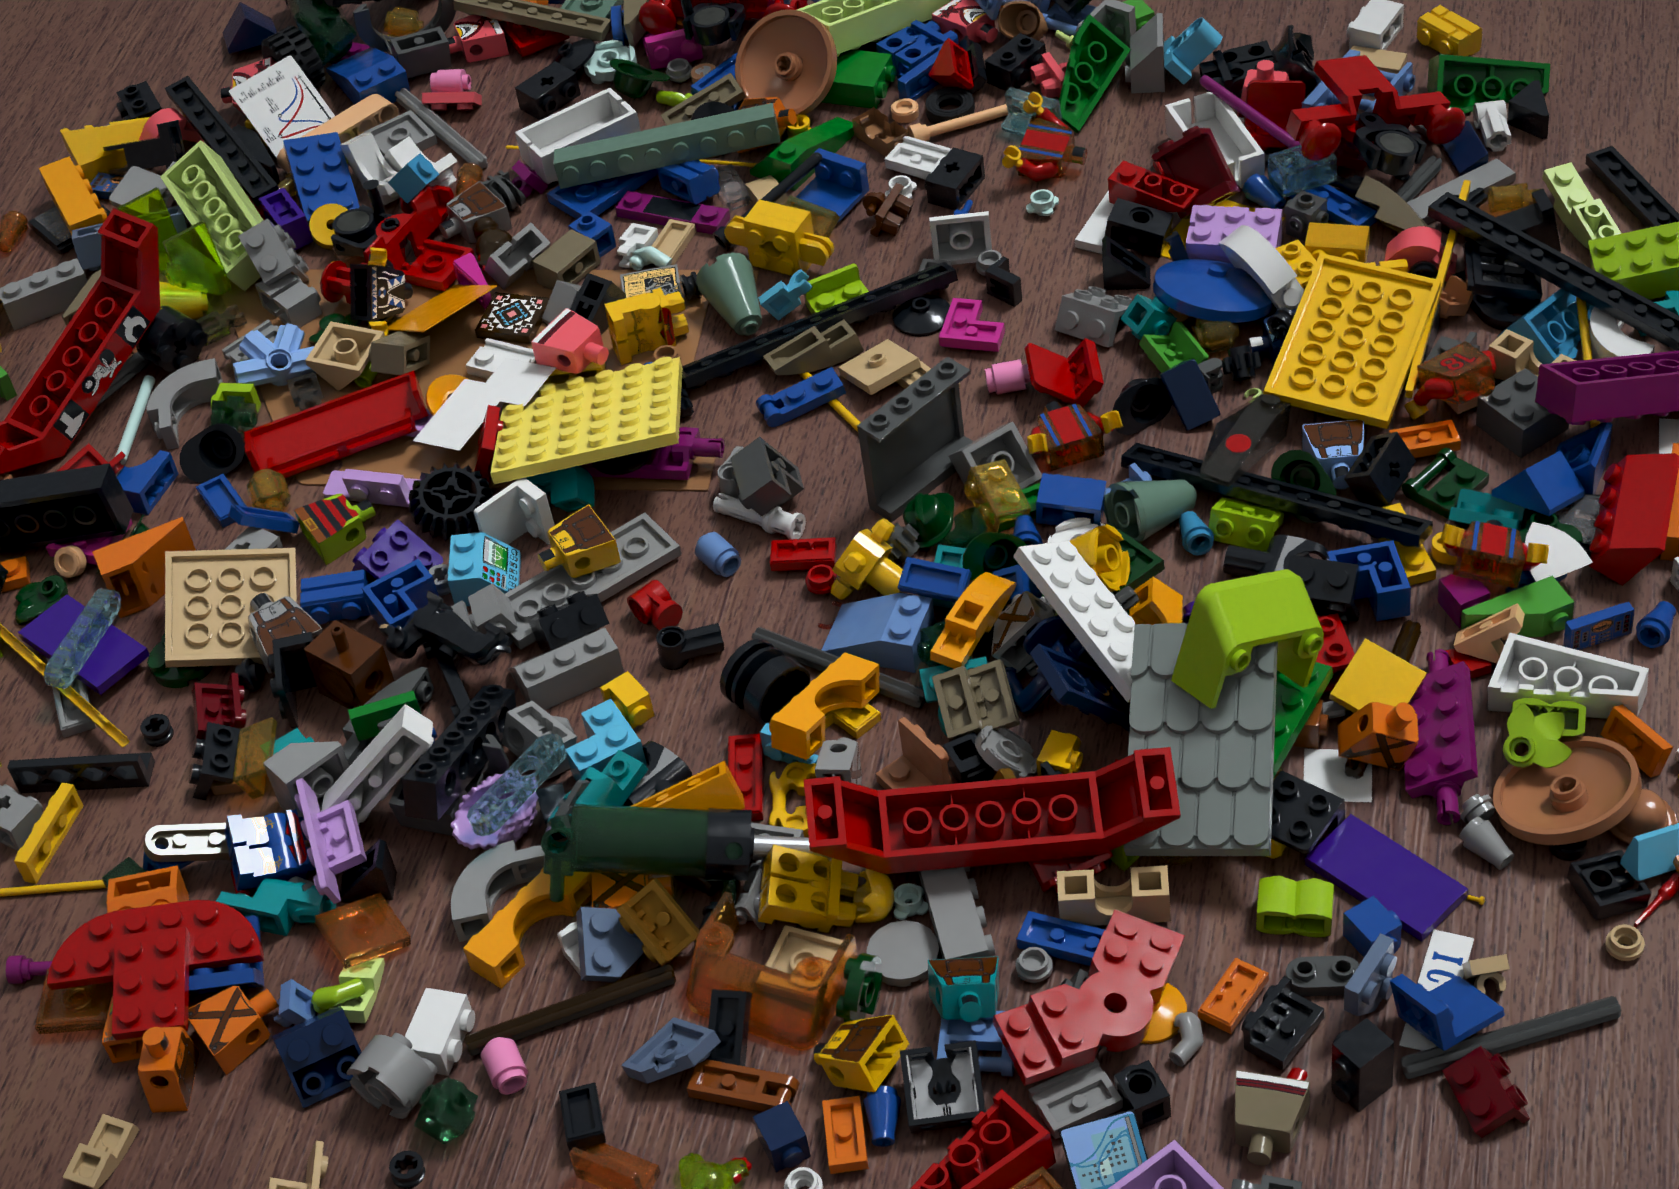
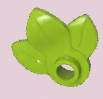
[1503,703,1572,768]

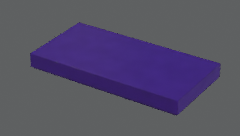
[18,594,150,695]
[1305,814,1468,942]

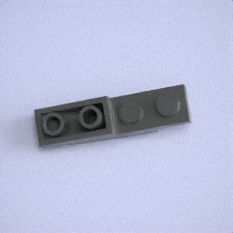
[342,667,434,766]

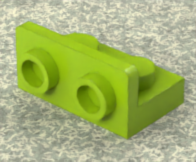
[804,263,869,314]
[1208,497,1284,552]

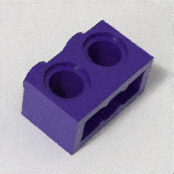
[259,188,314,250]

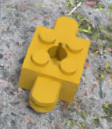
[724,199,834,276]

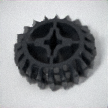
[408,462,493,542]

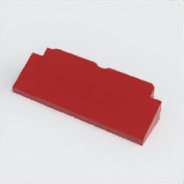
[244,371,428,482]

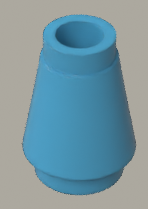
[1179,511,1214,555]

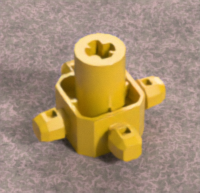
[831,518,903,600]

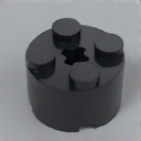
[136,306,208,373]

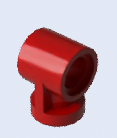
[627,580,683,631]

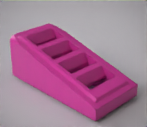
[453,253,491,309]

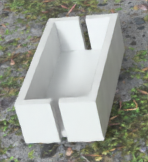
[515,88,641,184]
[1165,92,1265,188]

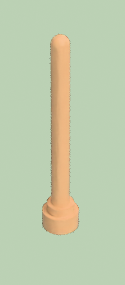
[907,98,1034,141]

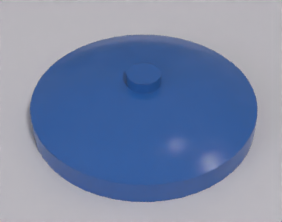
[1153,259,1274,323]

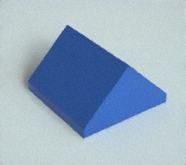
[1555,422,1612,495]
[1491,450,1585,516]

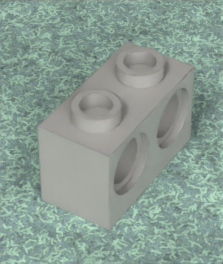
[502,701,577,780]

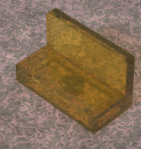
[233,717,277,799]

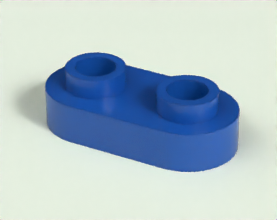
[611,5,628,46]

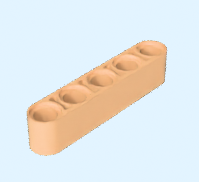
[277,94,399,174]

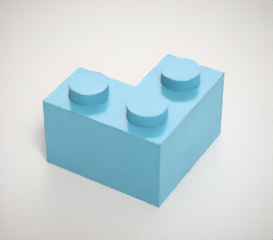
[565,699,647,782]

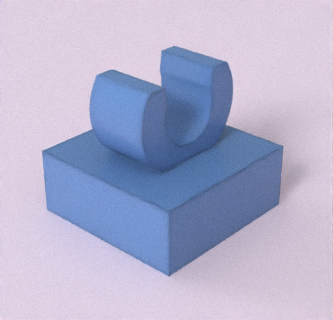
[274,979,316,1027]

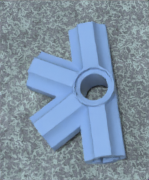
[233,323,316,386]

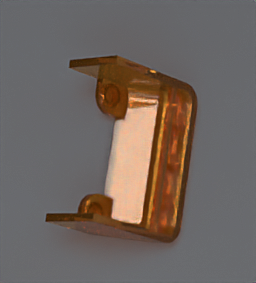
[686,891,858,1051]

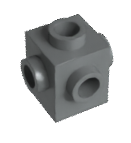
[1284,190,1329,241]

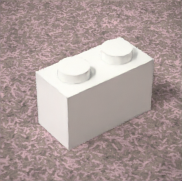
[1347,0,1404,50]
[405,988,475,1076]

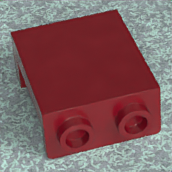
[1151,126,1240,219]

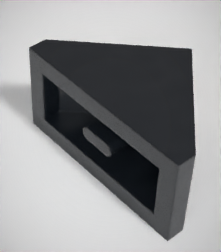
[1507,80,1549,139]
[1102,236,1151,291]
[340,839,397,903]

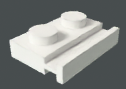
[885,136,951,180]
[465,338,536,379]

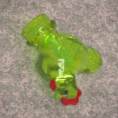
[679,1153,752,1189]

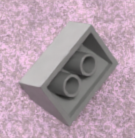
[0,258,87,331]
[508,628,624,710]

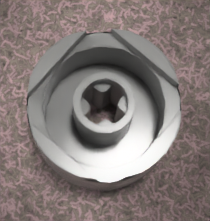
[347,1033,438,1119]

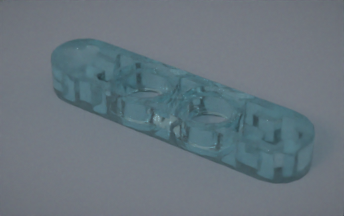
[44,588,121,689]
[467,733,567,836]

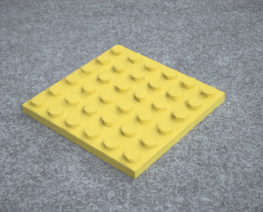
[490,357,682,484]

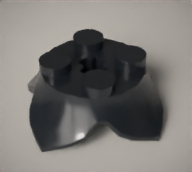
[1271,25,1322,95]

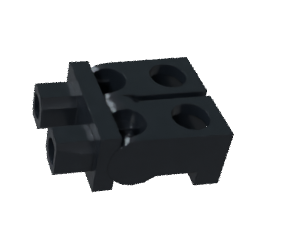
[1199,40,1276,99]

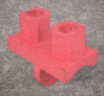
[1030,52,1068,100]

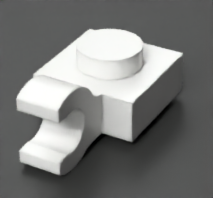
[617,223,658,269]

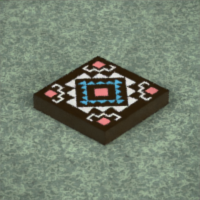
[475,292,549,344]

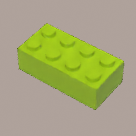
[1588,221,1679,299]

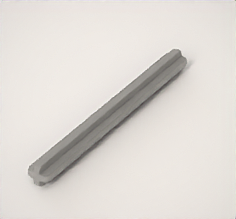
[395,88,488,171]

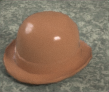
[1608,788,1677,844]

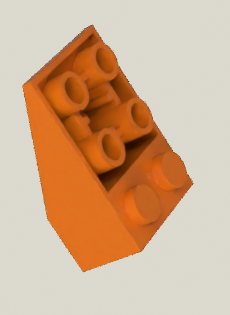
[92,517,196,619]
[106,865,189,913]

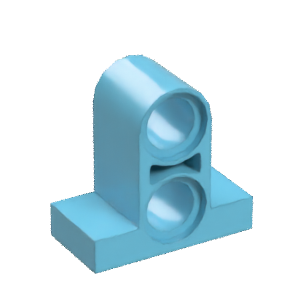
[1164,17,1223,85]

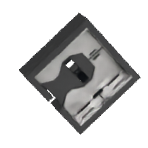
[900,1040,986,1133]

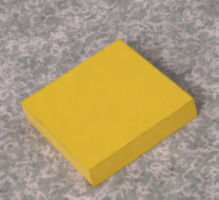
[1329,638,1427,713]

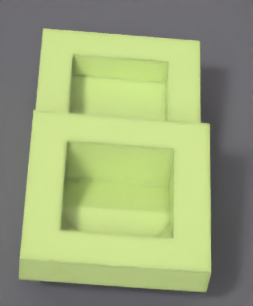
[329,956,385,1023]

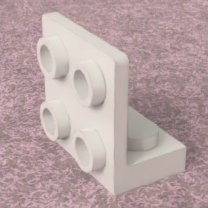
[474,478,555,545]

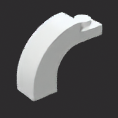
[340,133,400,205]
[384,136,458,187]
[1218,225,1304,310]
[1589,307,1655,359]

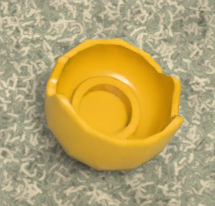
[853,869,894,923]

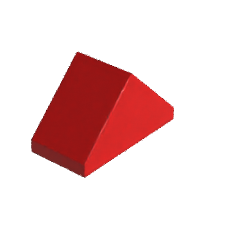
[929,38,974,90]

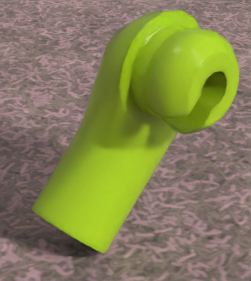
[656,90,693,107]
[311,977,365,1014]

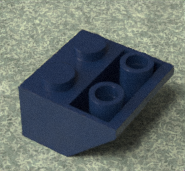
[272,1005,362,1108]

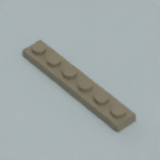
[453,0,611,42]

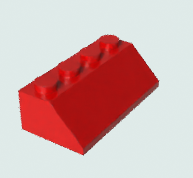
[1589,453,1679,586]

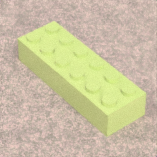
[797,0,952,57]
[160,140,264,291]

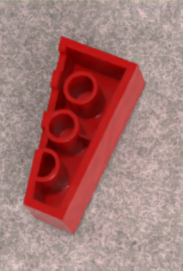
[910,1088,1056,1189]

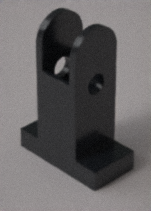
[103,120,185,174]
[1465,189,1561,263]

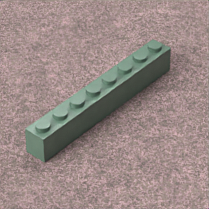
[553,103,780,189]

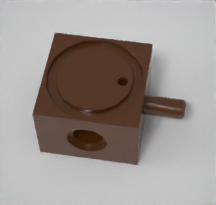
[304,620,395,709]

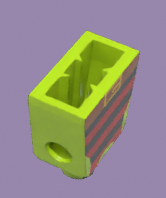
[294,494,376,565]

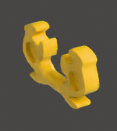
[768,762,816,837]

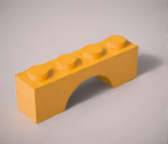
[1129,576,1183,625]
[769,652,879,760]
[463,853,592,989]

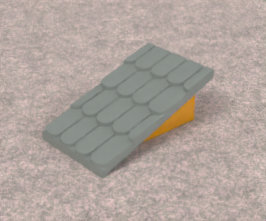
[1124,623,1278,856]

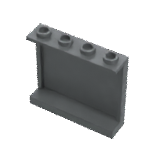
[857,357,973,522]

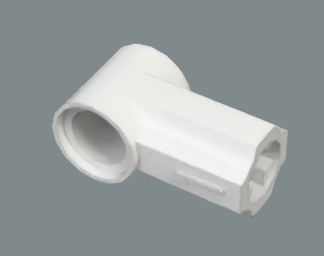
[1473,100,1511,152]

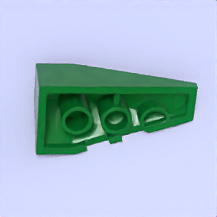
[1056,14,1131,133]
[1427,54,1550,114]
[750,117,854,191]

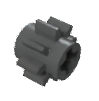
[885,523,920,563]

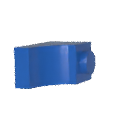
[116,450,179,515]

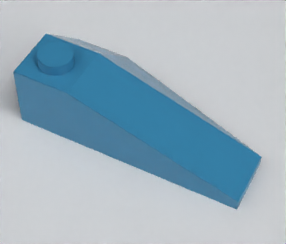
[1498,288,1594,364]

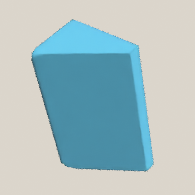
[1620,823,1679,881]

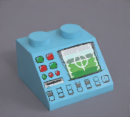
[448,532,521,606]

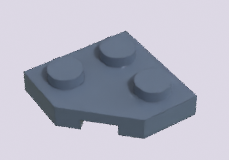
[576,907,644,982]
[1344,933,1397,1016]
[621,1017,721,1084]

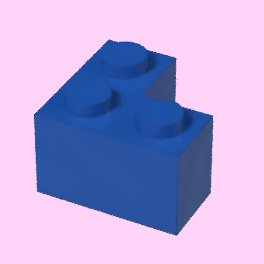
[1327,540,1411,621]
[362,559,439,628]

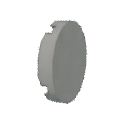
[975,726,1038,778]
[866,920,940,987]

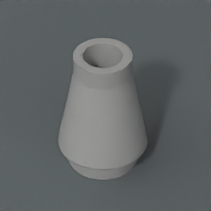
[1459,817,1515,870]

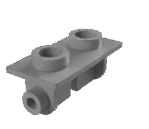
[732,857,766,930]

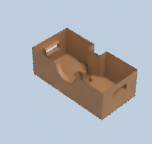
[852,107,909,157]

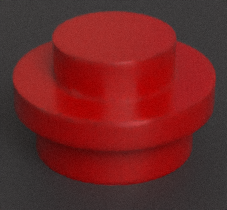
[805,564,838,594]

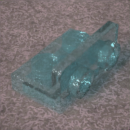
[1001,87,1063,136]

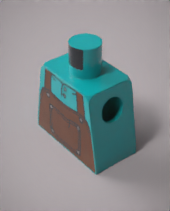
[928,956,999,1022]

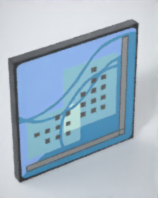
[1058,1109,1148,1189]

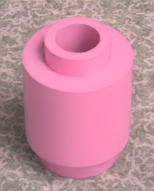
[430,69,471,92]
[984,359,1031,395]
[480,1037,528,1095]

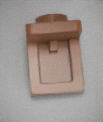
[1438,276,1475,319]

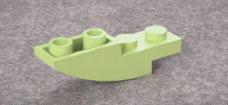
[1542,162,1622,249]

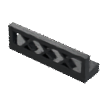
[7,752,155,794]

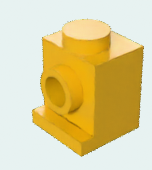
[600,671,655,729]
[1036,730,1083,776]

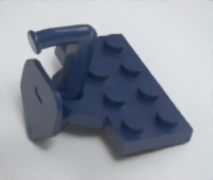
[1005,615,1130,732]

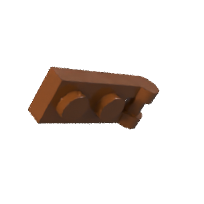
[687,1059,800,1112]

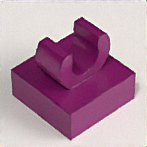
[512,160,548,198]

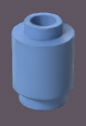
[695,532,741,577]

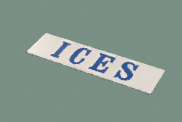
[1399,929,1474,1051]

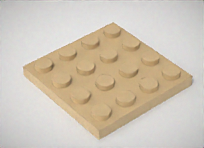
[165,548,297,667]

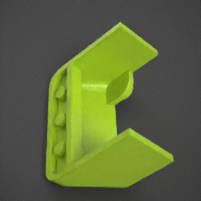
[1171,569,1324,709]

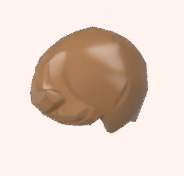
[997,0,1048,41]

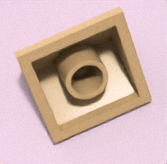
[305,321,385,391]

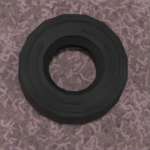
[925,87,975,124]

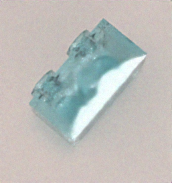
[1268,145,1337,198]

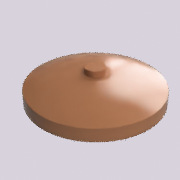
[735,10,837,115]
[1493,736,1642,845]

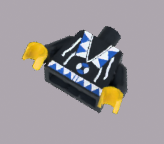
[350,247,413,336]

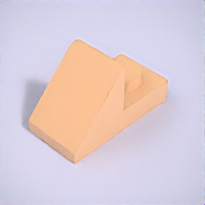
[1454,603,1525,663]

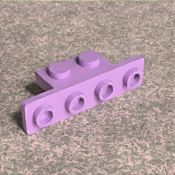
[323,469,419,507]
[295,778,367,904]

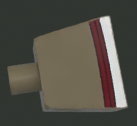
[1235,1070,1310,1166]

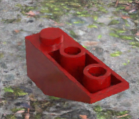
[1108,160,1199,212]

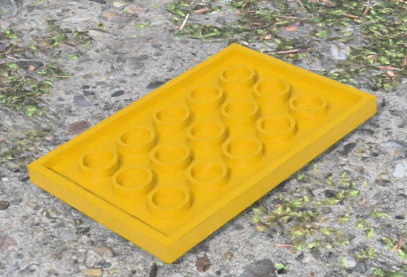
[1263,253,1441,429]

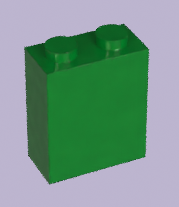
[822,50,896,109]

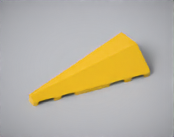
[60,115,185,183]

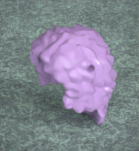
[450,773,539,850]

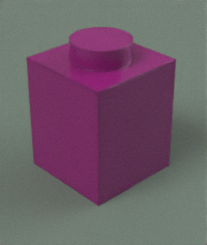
[1438,567,1490,628]

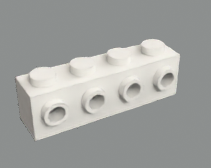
[321,704,434,824]

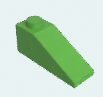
[1461,575,1574,637]

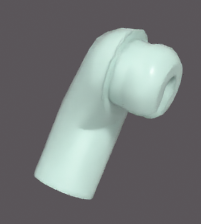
[629,246,673,270]

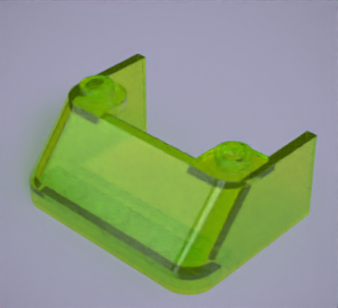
[117,187,232,296]

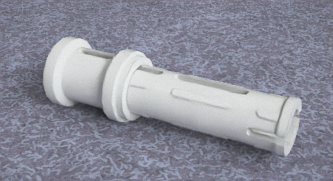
[713,493,806,540]

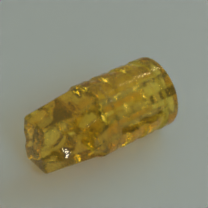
[1488,183,1540,213]

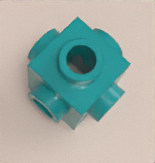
[1120,294,1177,340]

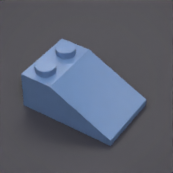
[822,593,936,673]

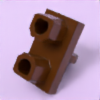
[863,182,914,237]

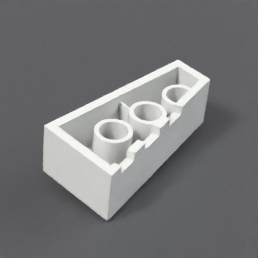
[1488,633,1649,718]

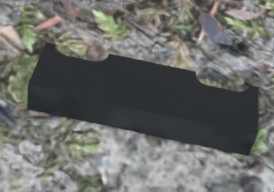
[1164,231,1189,262]

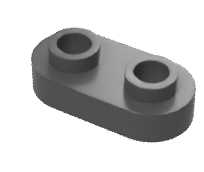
[1286,956,1360,996]

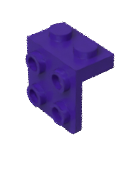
[352,519,443,580]

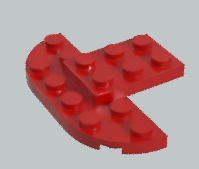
[47,900,264,1041]

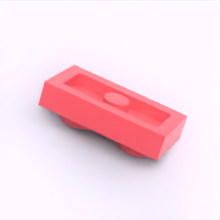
[422,92,482,111]

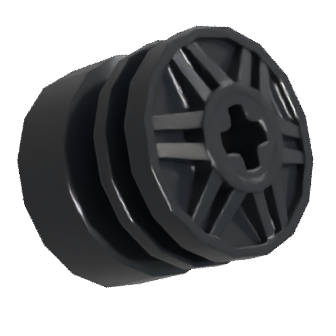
[720,638,811,726]

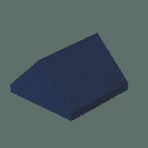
[222,2,277,54]

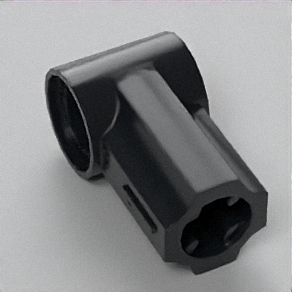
[656,623,724,670]

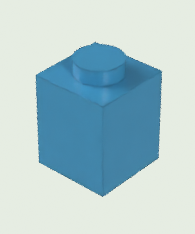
[388,153,440,204]

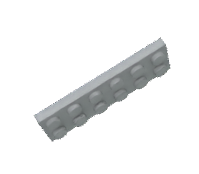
[505,512,682,650]

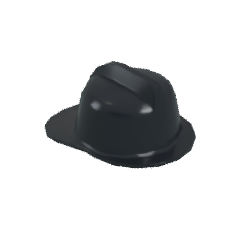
[1112,377,1173,435]
[180,423,245,483]

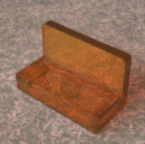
[569,1143,661,1189]

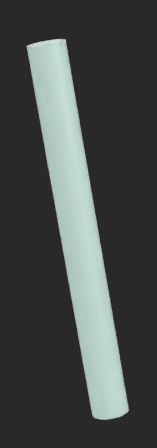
[115,375,155,465]

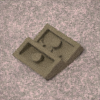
[932,659,1020,741]

